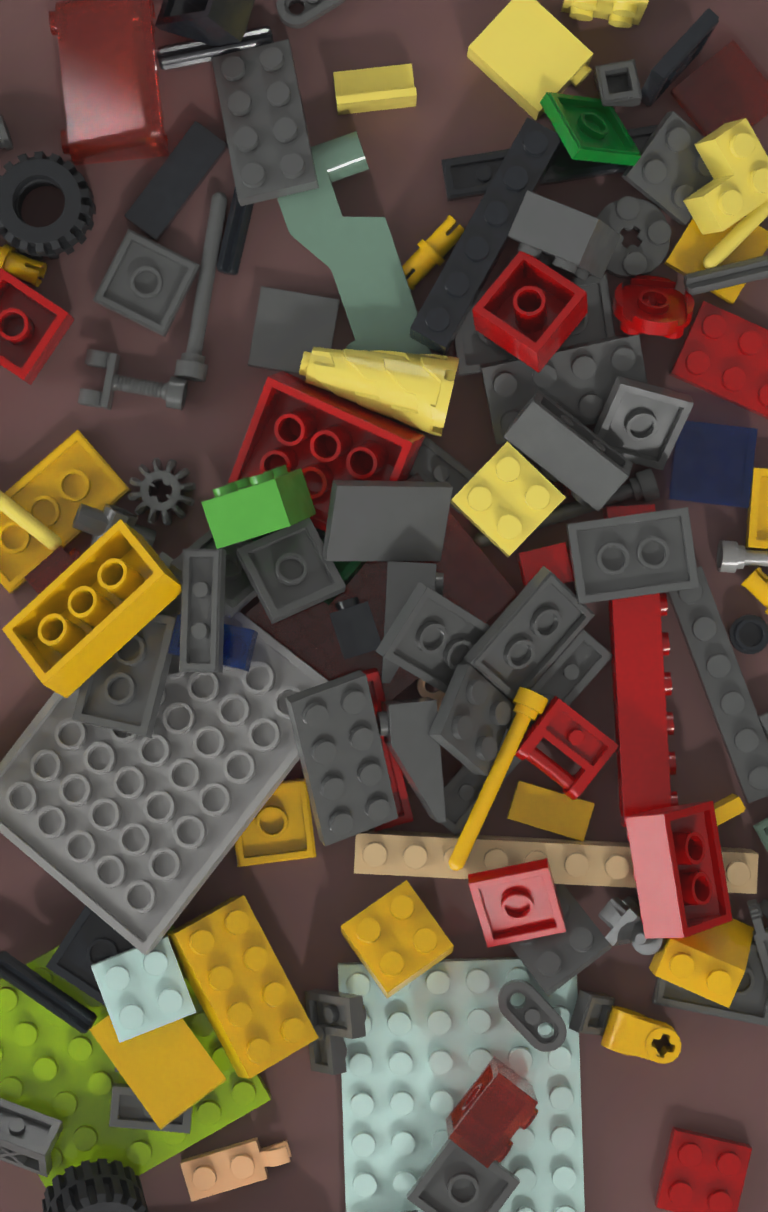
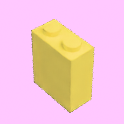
[467,0,594,121]

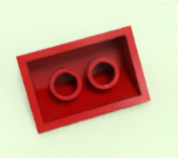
[625,800,733,939]

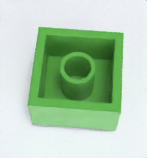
[201,465,316,549]

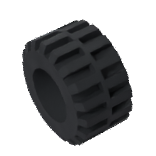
[0,151,96,260]
[42,1159,148,1212]

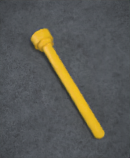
[448,687,549,871]

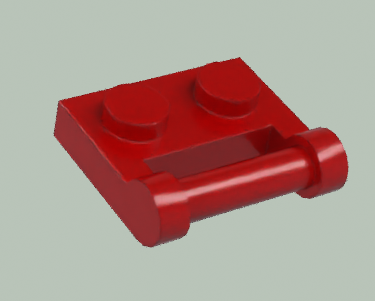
[515,696,619,800]

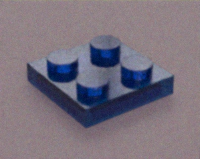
[668,421,758,509]

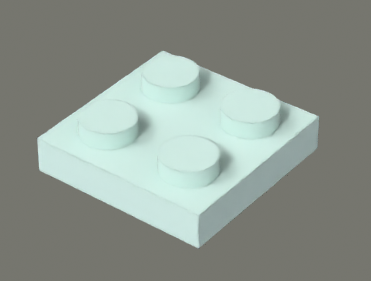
[91,935,196,1043]

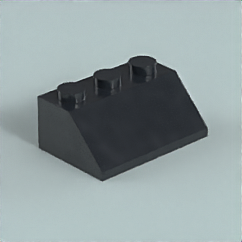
[155,0,255,46]

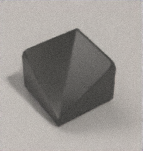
[593,59,642,107]

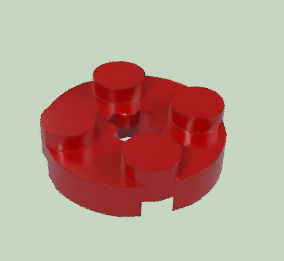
[612,275,694,339]

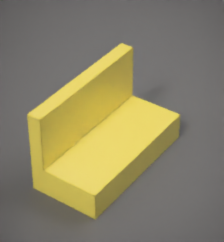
[333,63,417,115]

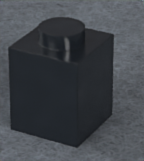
[330,596,381,660]

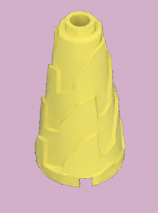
[299,347,459,437]

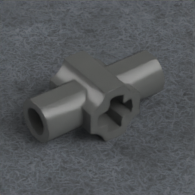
[72,503,156,547]

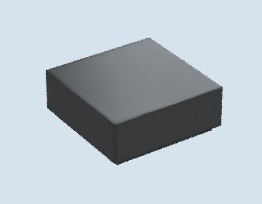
[569,990,615,1036]

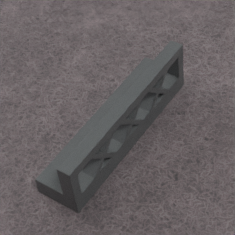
[0,1098,63,1177]

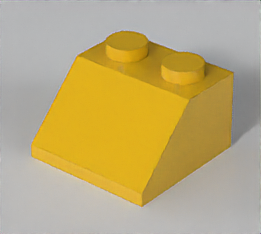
[649,918,755,1008]

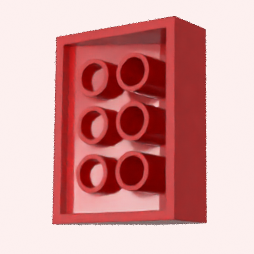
[227,371,425,532]

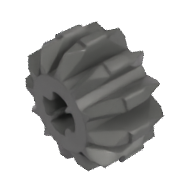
[128,458,196,526]

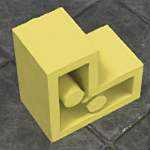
[683,118,768,235]

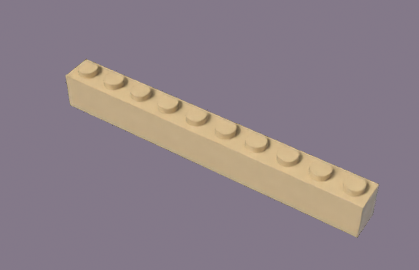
[354,829,759,894]

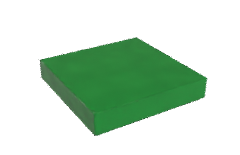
[540,92,641,166]

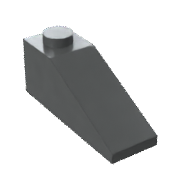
[382,561,444,683]
[376,697,446,823]

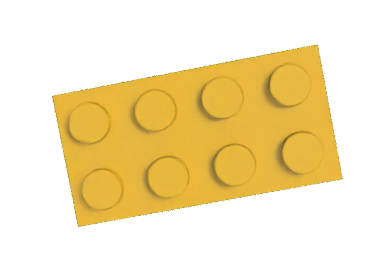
[2,519,182,698]
[164,895,319,1079]

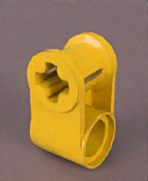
[601,1006,682,1064]

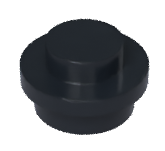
[729,615,768,654]

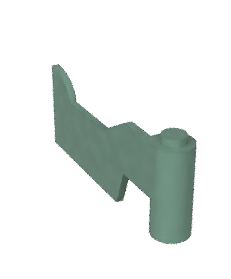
[277,131,431,354]

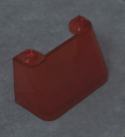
[49,0,169,165]

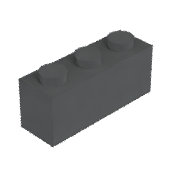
[503,389,633,512]

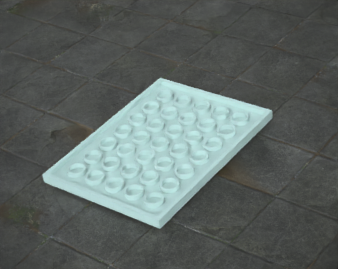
[338,957,585,1212]

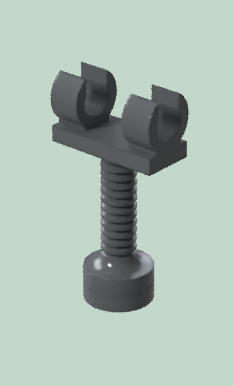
[78,349,188,410]

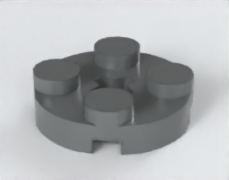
[596,196,671,278]

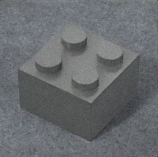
[508,190,621,281]

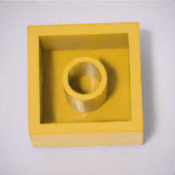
[340,880,454,999]

